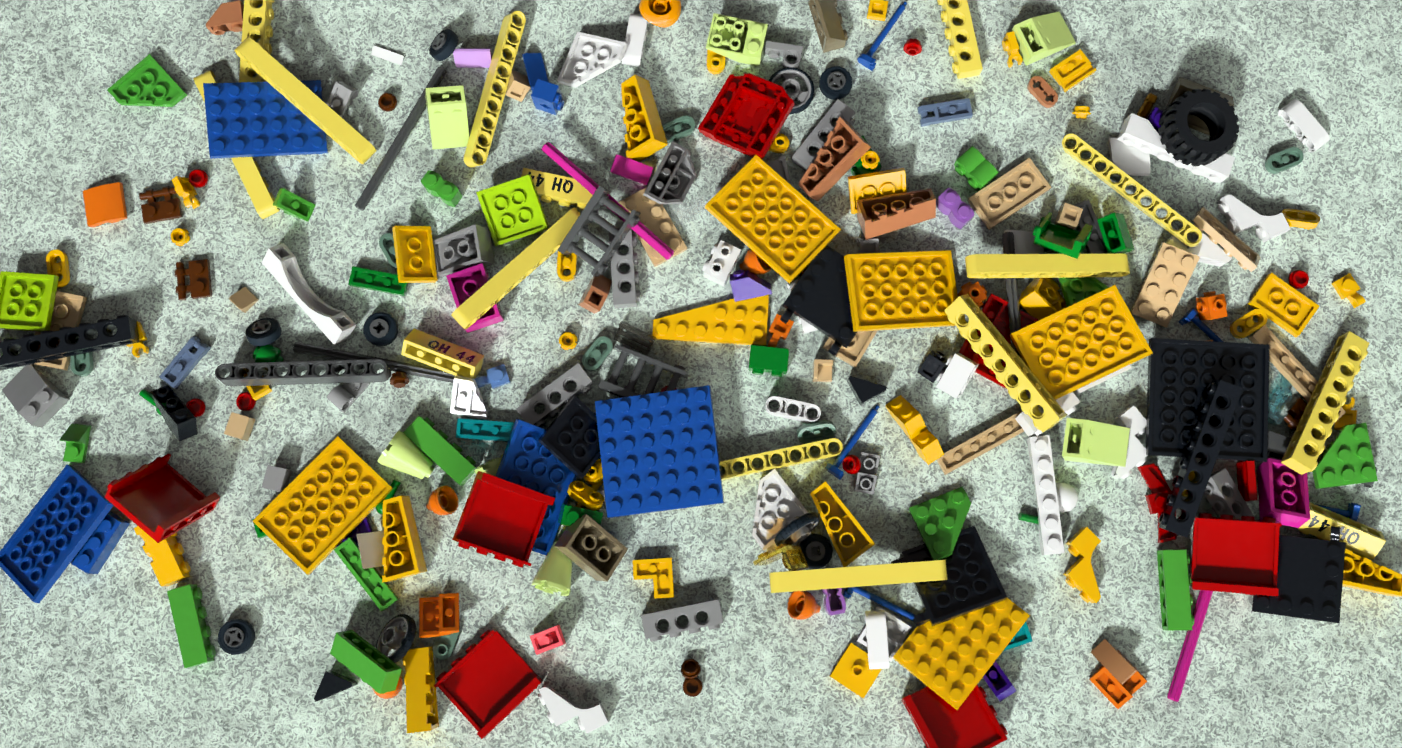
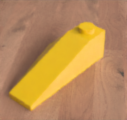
[1019,278,1067,320]

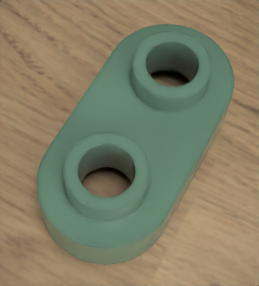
[662,116,695,143]
[1265,147,1304,174]
[379,233,397,269]
[582,336,613,371]
[70,338,93,377]
[797,420,836,444]
[433,626,460,660]

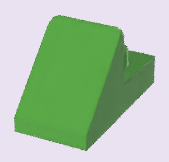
[273,188,315,222]
[60,424,91,464]

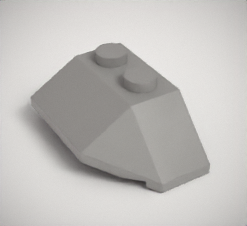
[643,141,696,204]

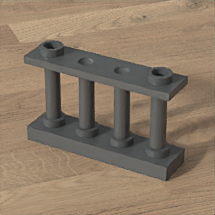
[558,186,641,276]
[598,344,689,398]

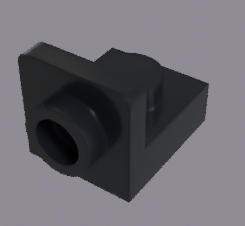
[917,350,947,383]

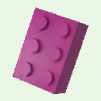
[446,263,504,333]
[1257,458,1310,528]

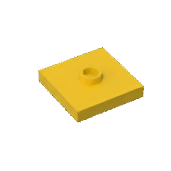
[830,642,882,699]

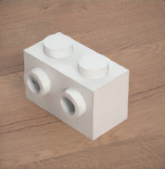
[702,240,741,286]
[936,353,979,399]

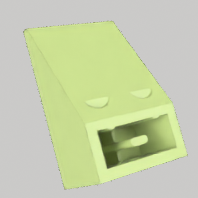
[1011,11,1076,66]
[706,13,768,67]
[425,85,469,149]
[1062,418,1130,467]

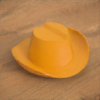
[639,0,681,27]

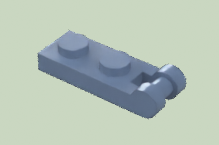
[917,98,973,127]
[159,336,211,389]

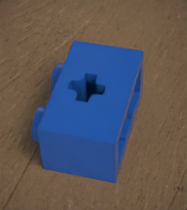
[531,79,564,115]

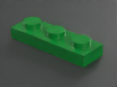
[348,266,408,296]

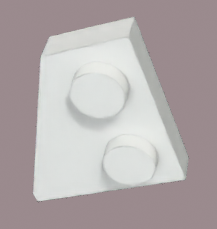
[450,376,488,420]

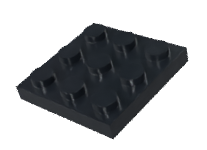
[538,396,601,479]

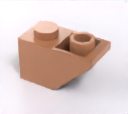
[206,0,244,35]
[578,274,612,314]

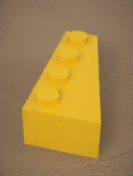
[621,75,668,162]
[810,481,875,567]
[382,495,427,583]
[134,526,191,587]
[1343,549,1402,597]
[403,646,439,733]

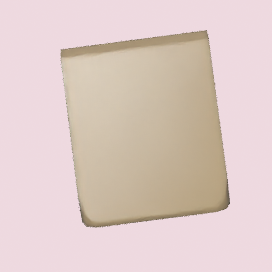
[228,287,259,313]

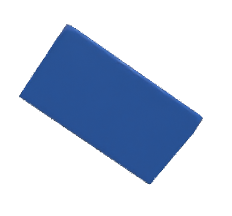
[522,53,549,92]

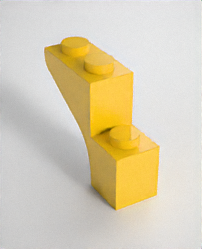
[885,395,944,465]
[1064,527,1101,603]

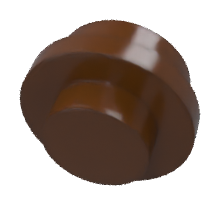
[378,93,397,112]
[390,372,409,388]
[681,659,701,679]
[683,677,702,697]

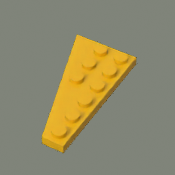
[652,295,769,346]

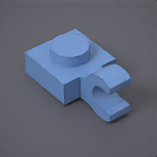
[475,364,511,389]

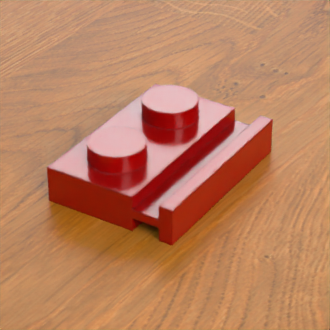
[1236,461,1257,502]

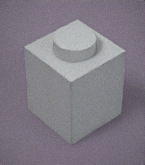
[261,463,292,492]

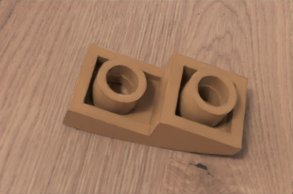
[1091,639,1137,685]

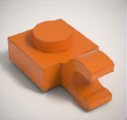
[767,314,794,347]

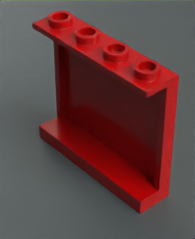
[105,454,220,543]
[452,471,555,568]
[1191,513,1282,596]
[434,629,543,739]
[902,685,1008,748]

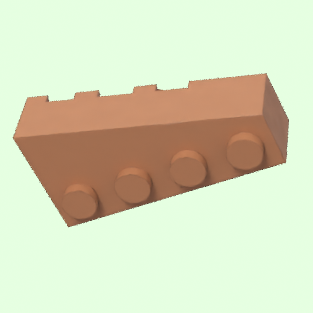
[798,116,871,201]
[857,188,936,240]

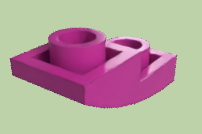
[610,154,653,185]

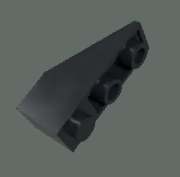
[150,385,198,442]

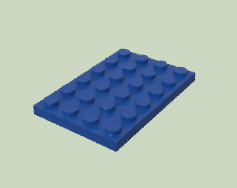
[203,80,328,159]
[495,419,577,556]
[0,464,114,603]

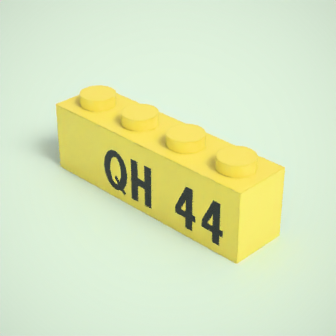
[521,168,593,210]
[401,328,484,379]
[1298,502,1386,560]

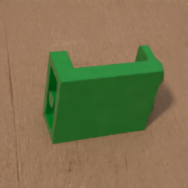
[1033,212,1093,259]

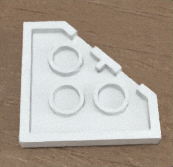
[557,31,628,88]
[752,469,808,551]

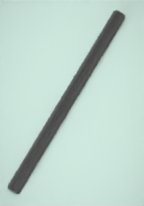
[355,66,447,211]
[1002,232,1027,400]
[293,342,455,383]

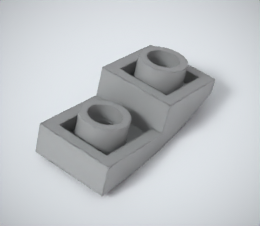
[854,451,880,495]

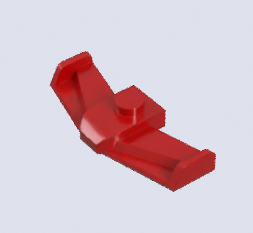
[1137,463,1177,543]

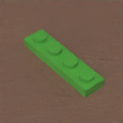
[334,537,399,612]

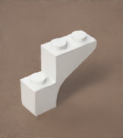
[1217,195,1291,243]
[1153,233,1232,267]
[1111,405,1148,479]
[538,686,610,733]

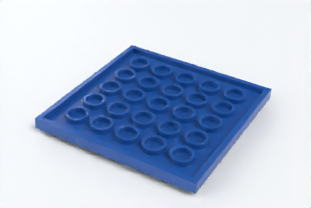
[595,385,725,518]

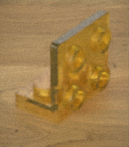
[753,543,809,571]

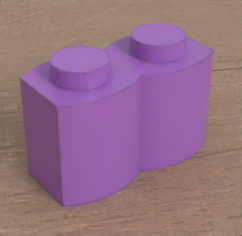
[936,188,975,229]
[821,588,846,615]

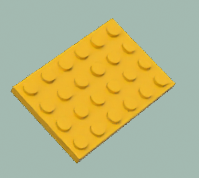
[705,155,841,284]
[844,250,958,332]
[1010,285,1153,400]
[253,436,393,575]
[893,598,1030,710]

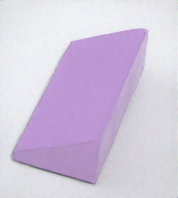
[453,48,493,68]

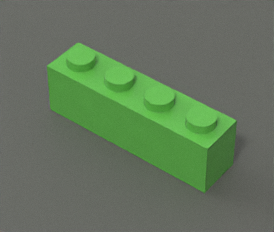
[403,416,477,486]
[1157,550,1194,631]
[167,584,216,668]
[330,630,402,694]

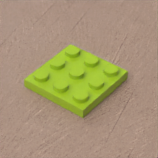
[476,174,549,246]
[0,271,59,332]

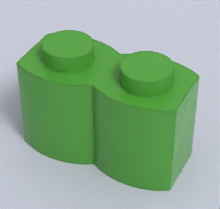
[954,146,998,191]
[421,170,463,207]

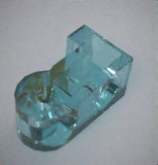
[1268,387,1292,426]

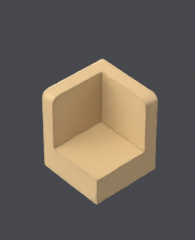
[505,70,530,102]
[1055,203,1083,230]
[812,359,834,382]
[224,412,256,441]

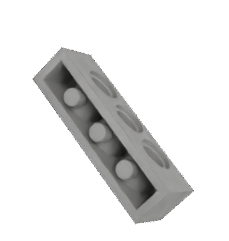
[792,99,856,171]
[609,229,640,309]
[516,363,593,427]
[1204,468,1256,520]
[641,599,723,642]

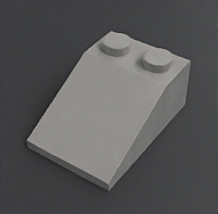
[433,224,495,277]
[2,364,70,428]

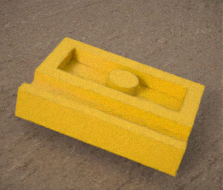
[1049,49,1096,92]

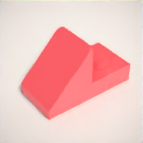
[530,625,566,655]

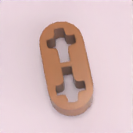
[1027,76,1058,108]

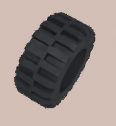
[1158,89,1239,166]

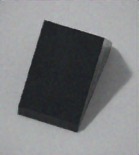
[847,376,887,405]
[314,670,357,702]

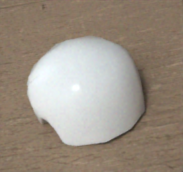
[1056,482,1078,512]

